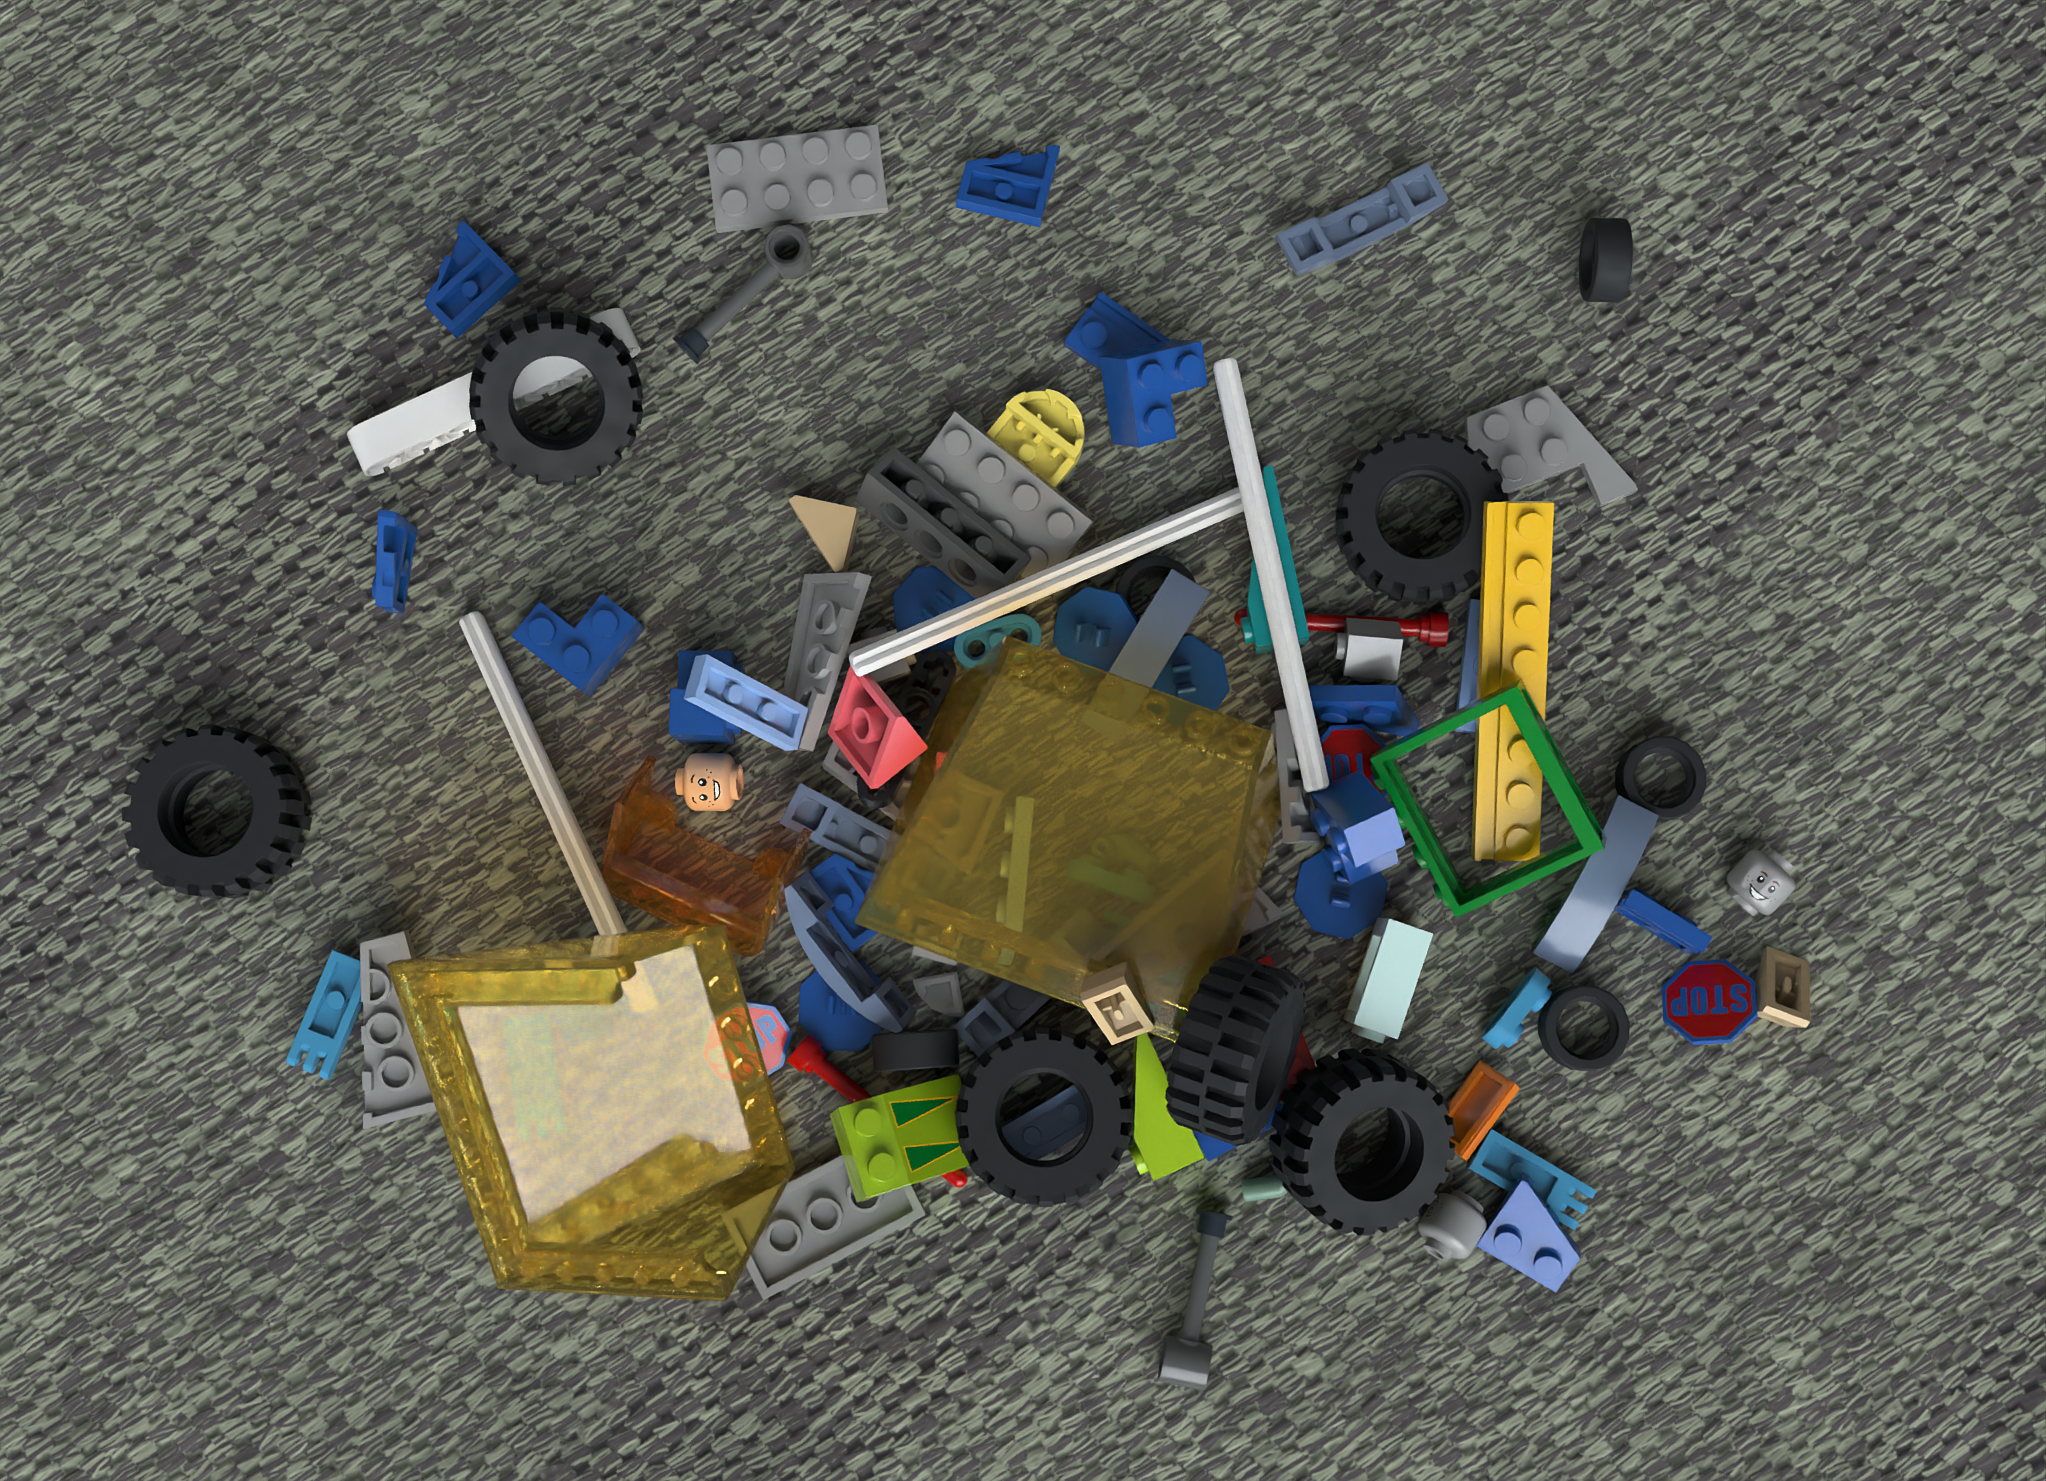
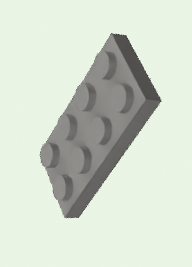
[706,124,889,233]
[916,411,1096,578]
[722,1155,927,1300]

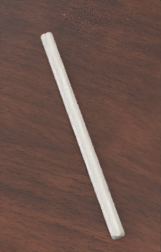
[1213,358,1329,792]
[849,487,1244,676]
[459,611,658,1012]

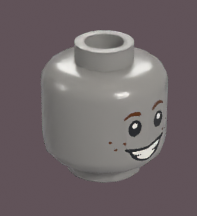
[1726,849,1796,916]
[1418,1190,1487,1262]

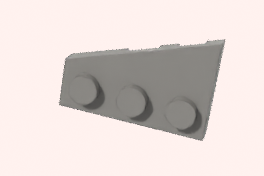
[1271,709,1324,844]

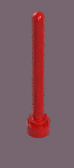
[1234,609,1449,647]
[786,1033,968,1188]

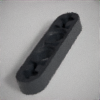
[857,650,956,809]

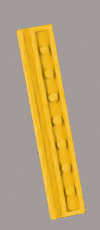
[1471,501,1554,861]

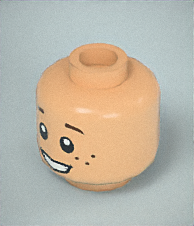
[675,753,744,811]

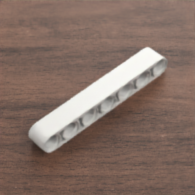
[347,308,641,476]

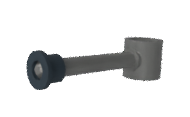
[673,225,813,364]
[1158,1208,1233,1391]

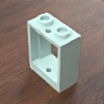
[1343,918,1433,1044]

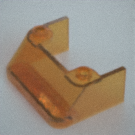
[600,755,812,957]

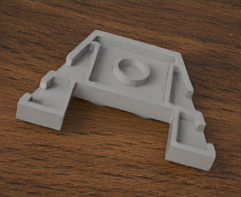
[1464,385,1638,507]

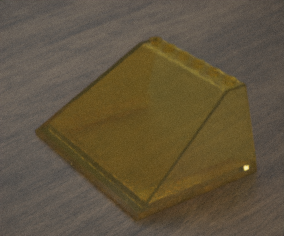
[855,635,1281,1043]
[387,924,795,1301]

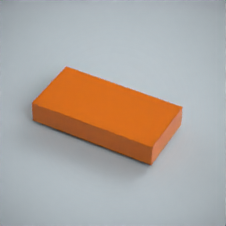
[1447,1060,1520,1161]

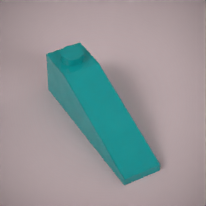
[1240,465,1309,655]

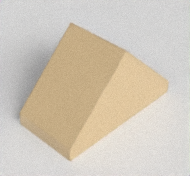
[788,495,860,573]
[1754,946,1810,1028]
[1080,961,1155,1045]

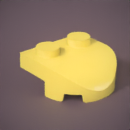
[987,389,1085,489]

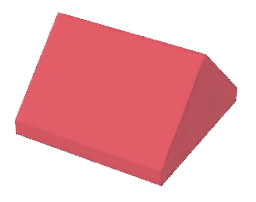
[827,665,928,789]

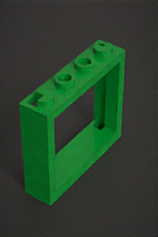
[1369,679,1607,918]

